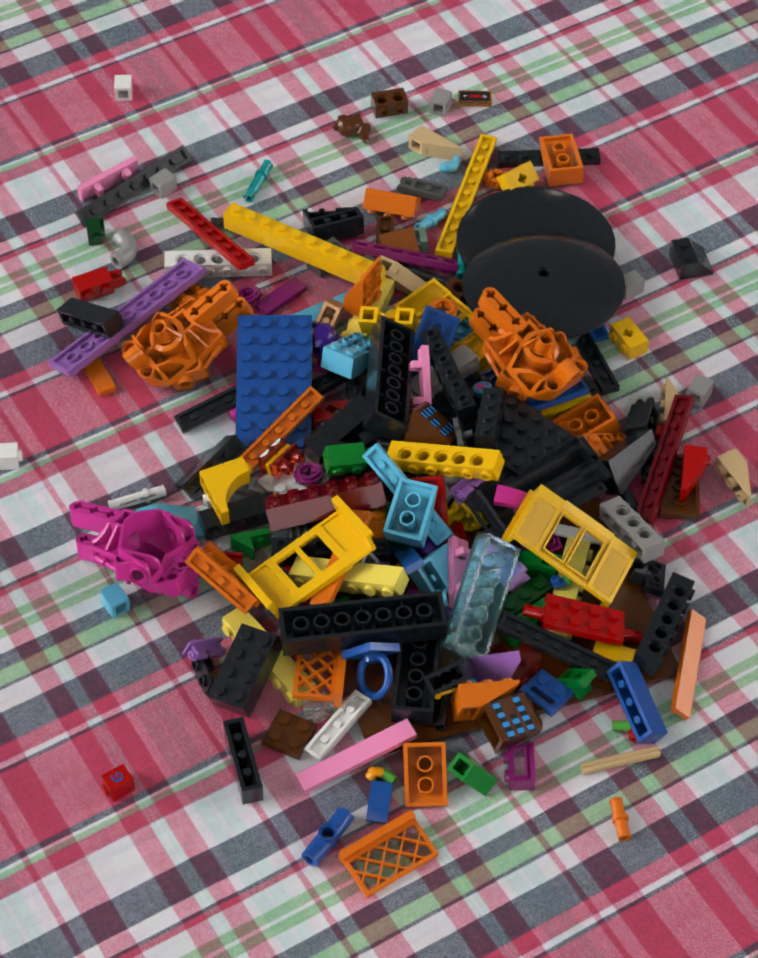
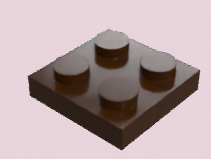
[261,709,317,760]

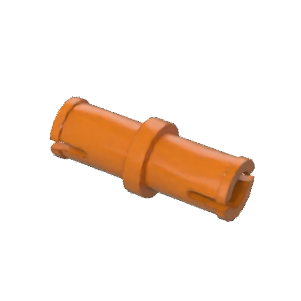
[609,797,632,841]

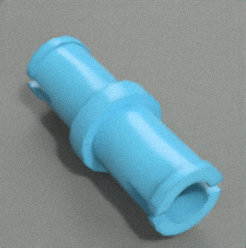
[415,208,447,230]

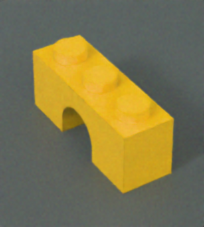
[358,306,419,335]

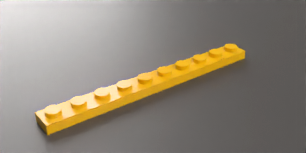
[435,134,497,258]

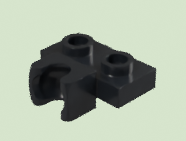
[628,558,666,597]

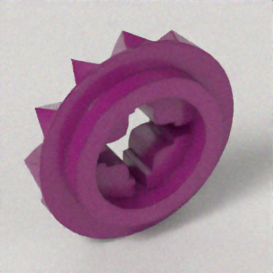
[238,286,262,304]
[294,462,325,486]

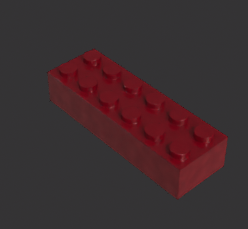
[265,471,387,532]

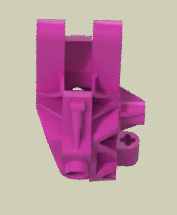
[69,501,201,599]

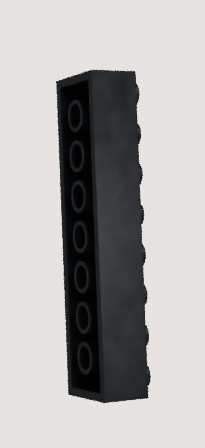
[363,316,414,441]
[278,591,447,656]

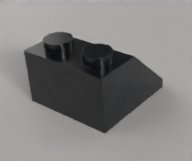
[669,238,714,280]

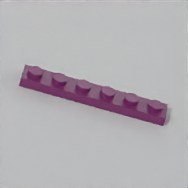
[352,239,458,273]

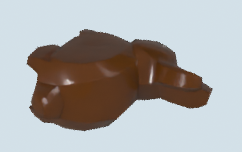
[333,114,371,144]

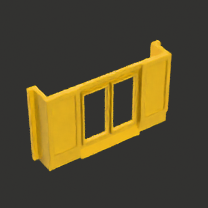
[385,278,492,373]
[499,484,638,608]
[233,495,377,619]

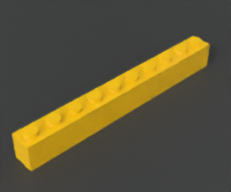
[223,202,385,287]

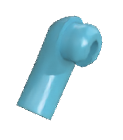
[440,155,461,173]

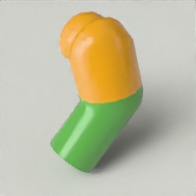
[365,766,398,785]

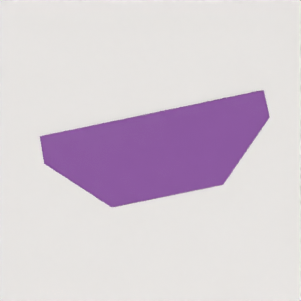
[450,650,521,683]

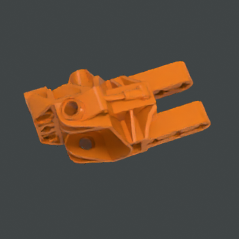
[122,280,253,391]
[469,287,588,402]

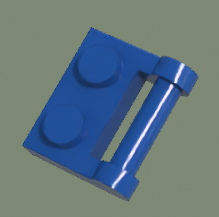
[518,669,574,717]

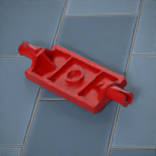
[522,593,642,647]

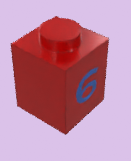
[100,764,135,802]

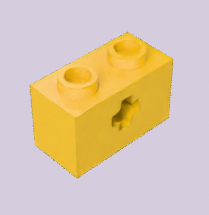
[496,161,539,191]
[609,317,649,360]

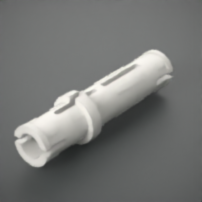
[107,484,167,510]

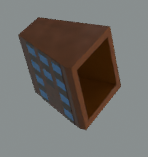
[404,401,457,446]
[477,692,543,754]

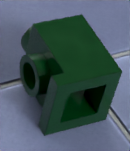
[85,217,106,246]

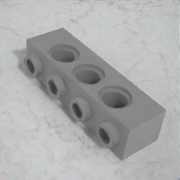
[599,496,665,564]

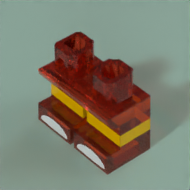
[257,437,305,478]

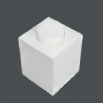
[114,75,132,101]
[0,442,23,470]

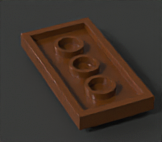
[660,454,700,520]

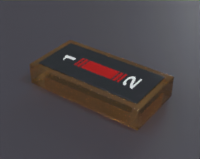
[458,90,492,107]

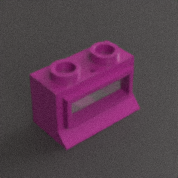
[503,742,536,791]

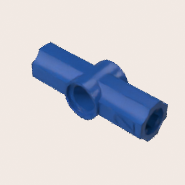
[301,807,354,867]

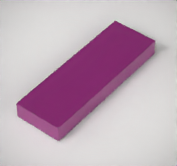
[255,277,307,315]

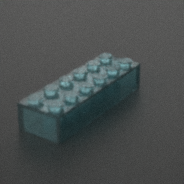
[440,533,521,658]

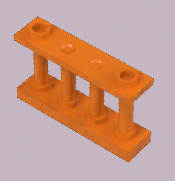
[184,541,261,614]

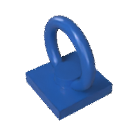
[342,642,401,700]

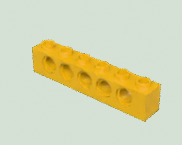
[387,440,505,481]

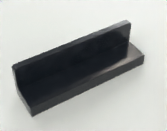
[174,435,247,500]

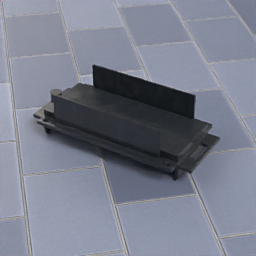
[465,436,612,547]

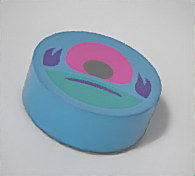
[473,381,492,399]

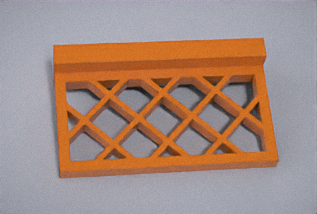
[292,649,347,708]
[337,809,439,899]

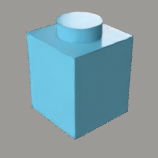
[100,582,130,619]

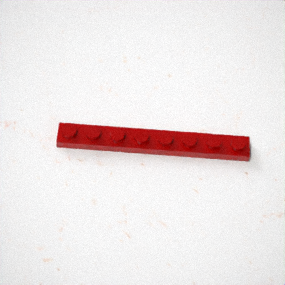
[166,198,255,271]

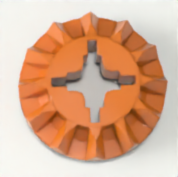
[483,167,507,189]
[429,298,458,317]

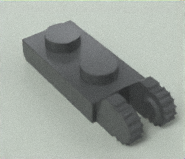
[396,177,447,202]

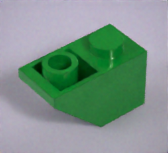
[447,752,498,796]

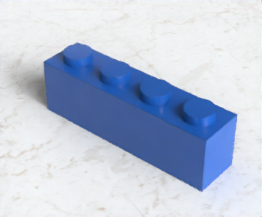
[607,661,668,744]

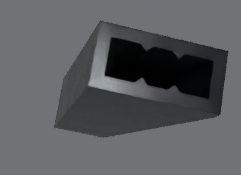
[599,429,657,495]

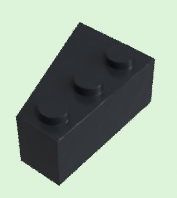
[302,207,364,241]

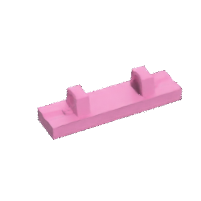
[77,156,139,202]
[409,345,432,408]
[448,535,473,614]

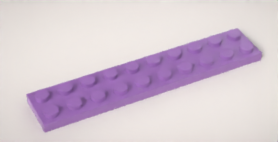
[48,259,207,378]

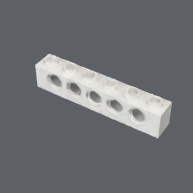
[164,248,272,278]

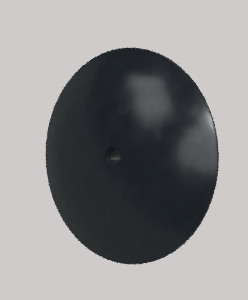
[457,187,616,266]
[462,232,625,339]

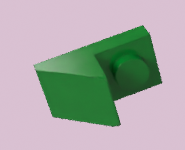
[230,527,270,560]
[557,668,597,700]

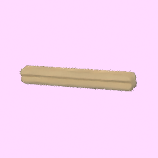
[580,745,661,775]

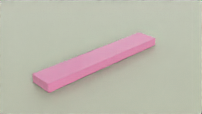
[295,719,417,794]

